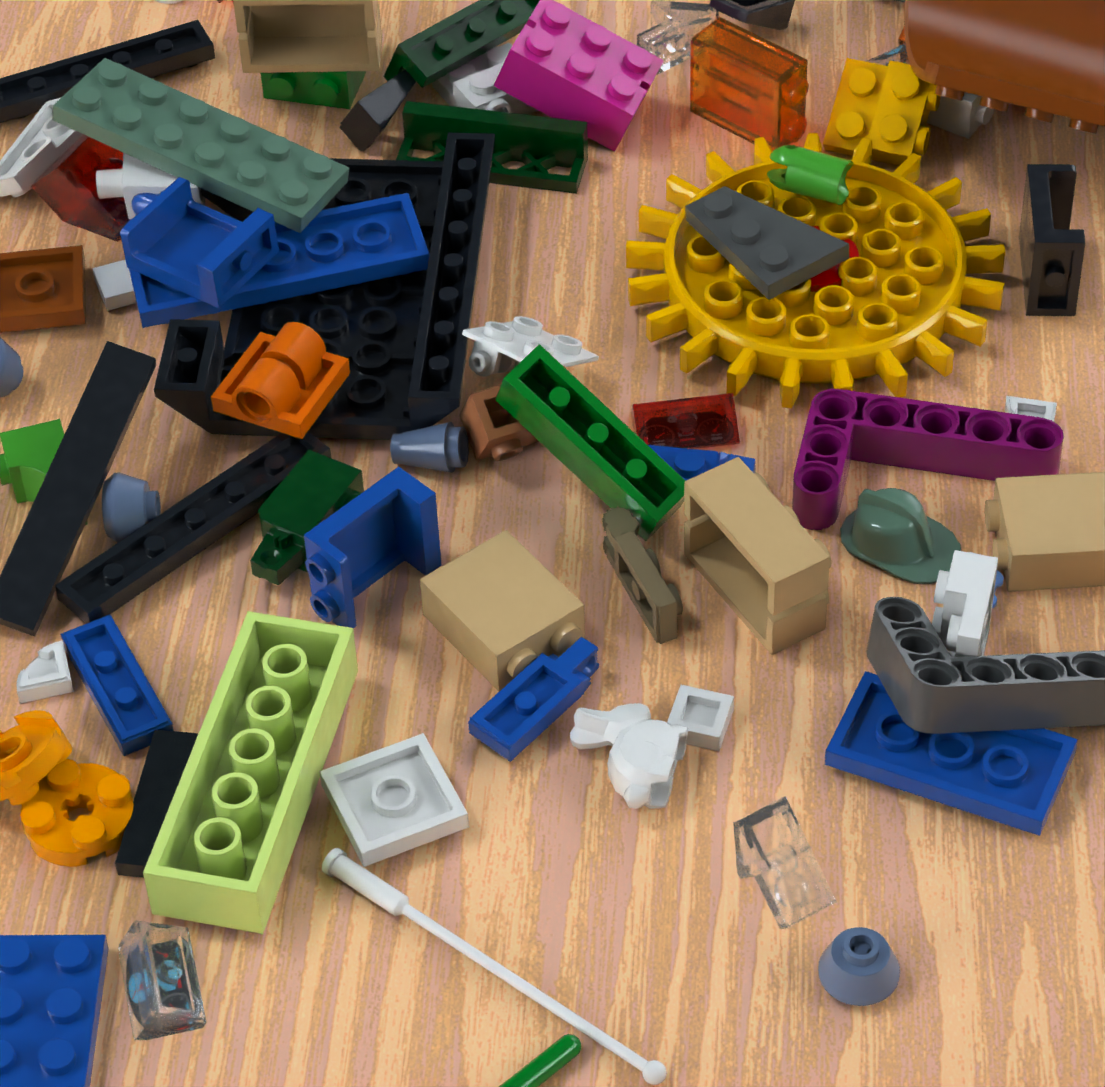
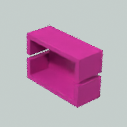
[493,0,664,152]

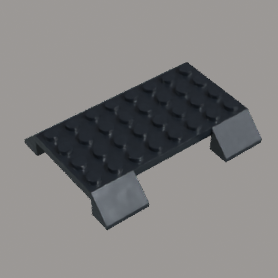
[154,133,495,440]

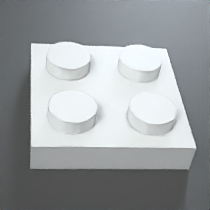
[320,733,469,867]

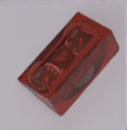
[630,393,740,449]

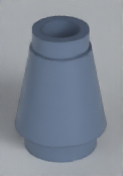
[390,422,469,473]

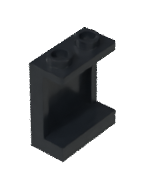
[1019,164,1085,316]

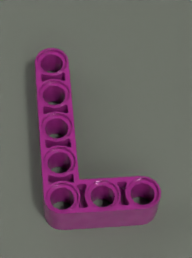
[792,389,1064,530]

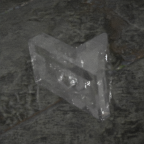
[637,0,719,75]
[733,796,837,929]

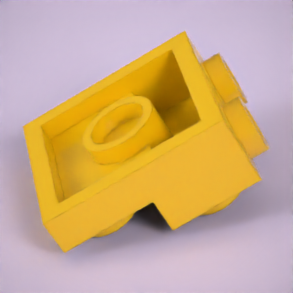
[823,58,942,165]

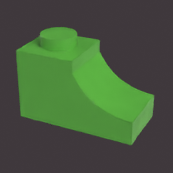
[0,419,87,525]

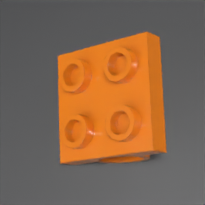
[211,322,350,439]

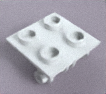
[462,316,599,377]

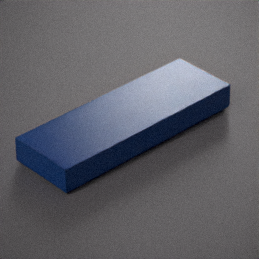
[60,615,174,756]

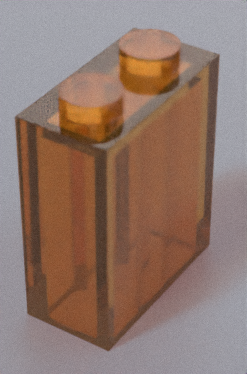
[690,17,809,151]

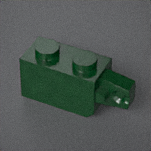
[250,450,364,585]

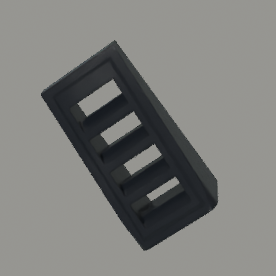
[709,0,795,30]
[339,69,416,151]

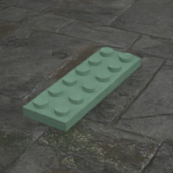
[52,58,349,233]

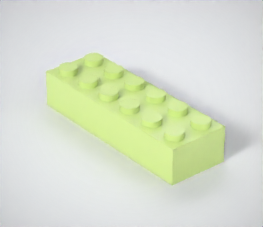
[143,611,358,934]

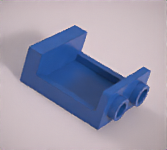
[120,177,279,308]
[304,467,442,629]

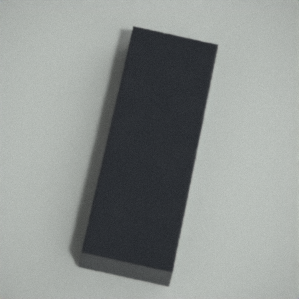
[115,730,198,878]

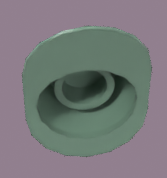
[840,488,961,584]

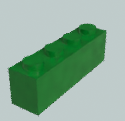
[495,344,686,541]

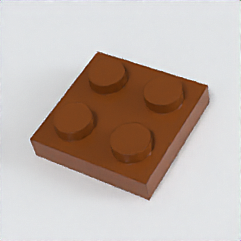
[0,245,86,333]

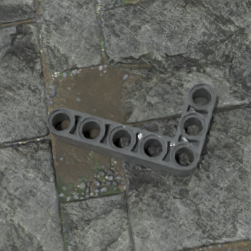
[866,597,1105,734]

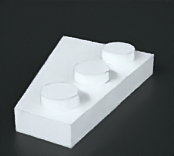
[0,98,84,197]

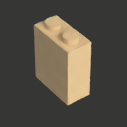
[984,472,1105,592]
[420,530,585,691]

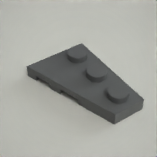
[685,186,849,300]

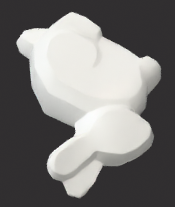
[570,703,688,809]

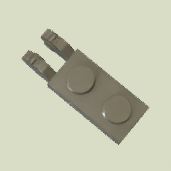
[602,506,683,644]

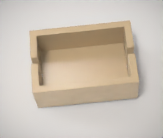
[233,0,382,73]
[684,457,832,655]

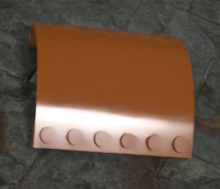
[904,0,1105,134]

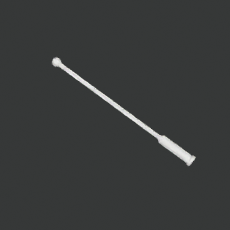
[322,848,667,1085]

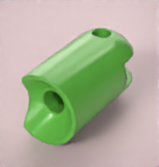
[767,145,853,205]

